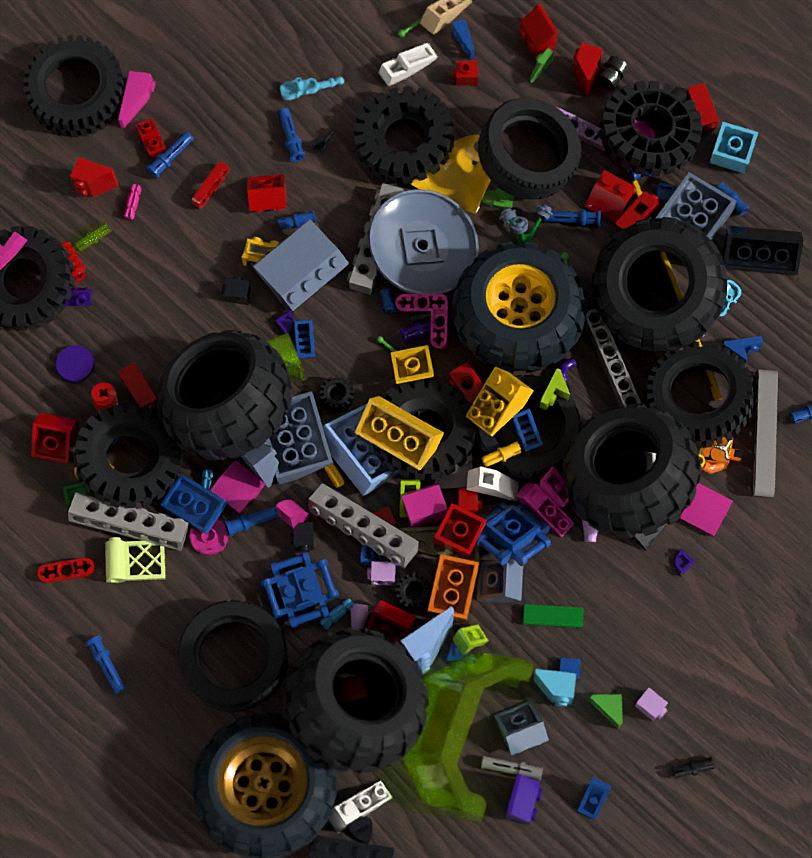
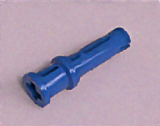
[278,108,306,162]
[146,131,194,179]
[544,210,601,227]
[225,506,279,537]
[85,635,126,694]

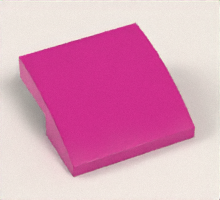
[210,460,265,514]
[680,483,733,536]

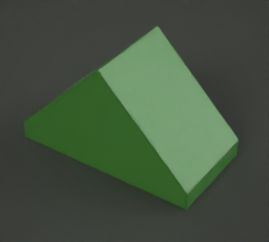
[589,695,623,728]

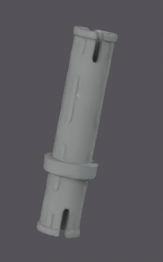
[481,756,543,780]

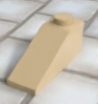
[420,0,472,34]

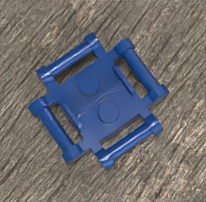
[476,503,551,566]
[260,550,339,628]

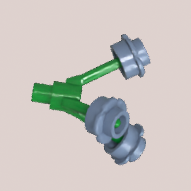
[500,203,553,245]

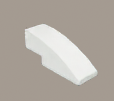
[379,43,437,86]

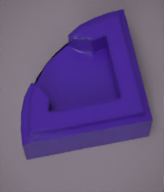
[275,311,293,337]
[675,548,695,576]

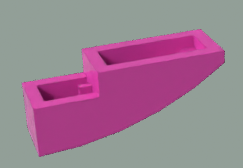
[276,500,310,528]

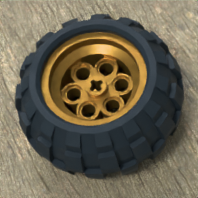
[192,713,337,858]

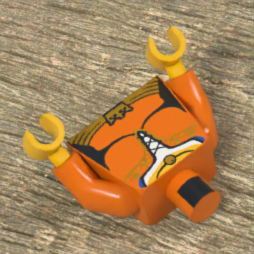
[698,412,742,474]

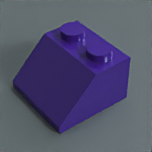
[505,774,543,825]

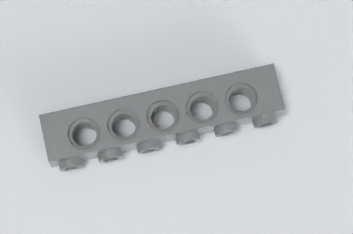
[347,183,404,295]
[308,483,419,568]
[68,492,188,551]

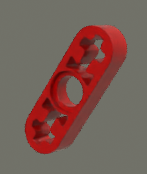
[191,161,230,209]
[37,558,95,584]

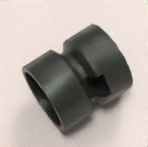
[595,56,629,91]

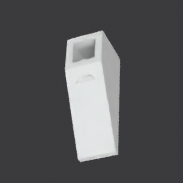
[466,467,519,501]
[329,781,392,833]

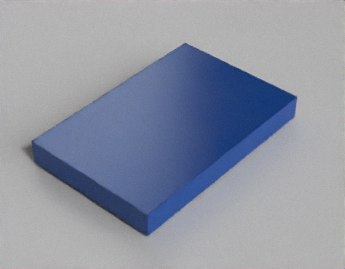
[160,473,228,535]

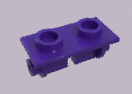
[62,287,92,306]

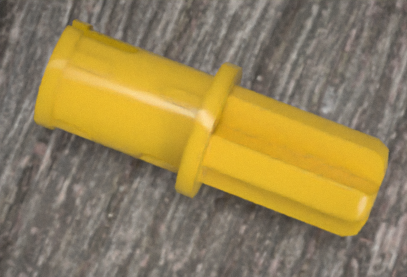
[482,442,521,467]

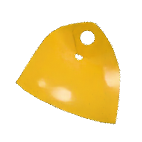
[411,135,491,214]

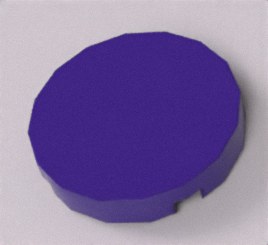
[56,345,95,383]

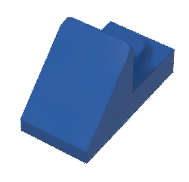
[722,336,763,364]
[577,777,611,820]

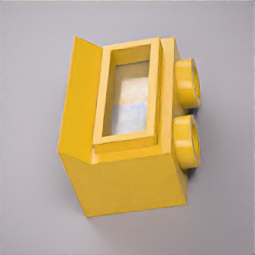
[242,237,280,266]

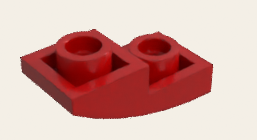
[135,118,167,159]

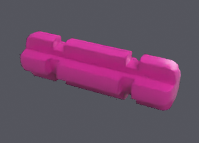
[124,184,141,220]

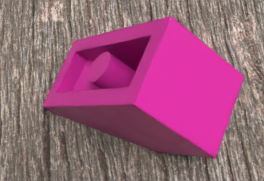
[540,467,569,507]

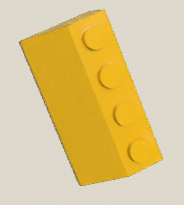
[355,396,444,470]

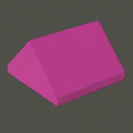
[401,483,448,527]

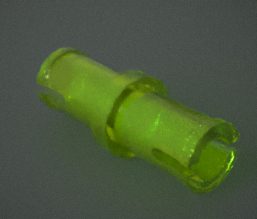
[74,222,112,252]

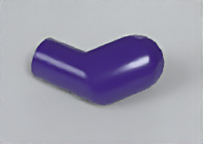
[557,358,577,382]

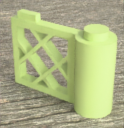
[105,537,165,583]

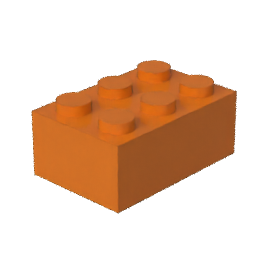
[428,554,479,624]

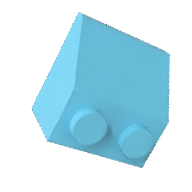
[533,669,576,707]

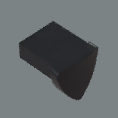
[348,816,373,843]

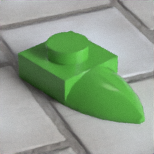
[530,48,554,83]
[481,188,514,210]

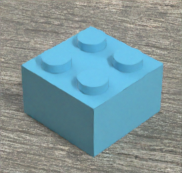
[710,122,758,174]

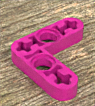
[395,293,450,349]

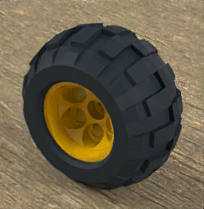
[452,241,586,373]

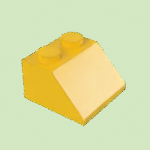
[391,345,434,384]

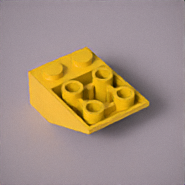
[466,367,534,436]

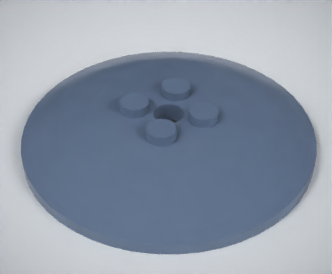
[369,190,479,294]

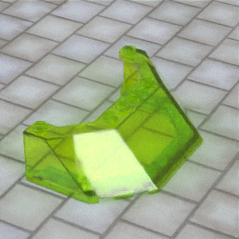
[402,653,535,824]

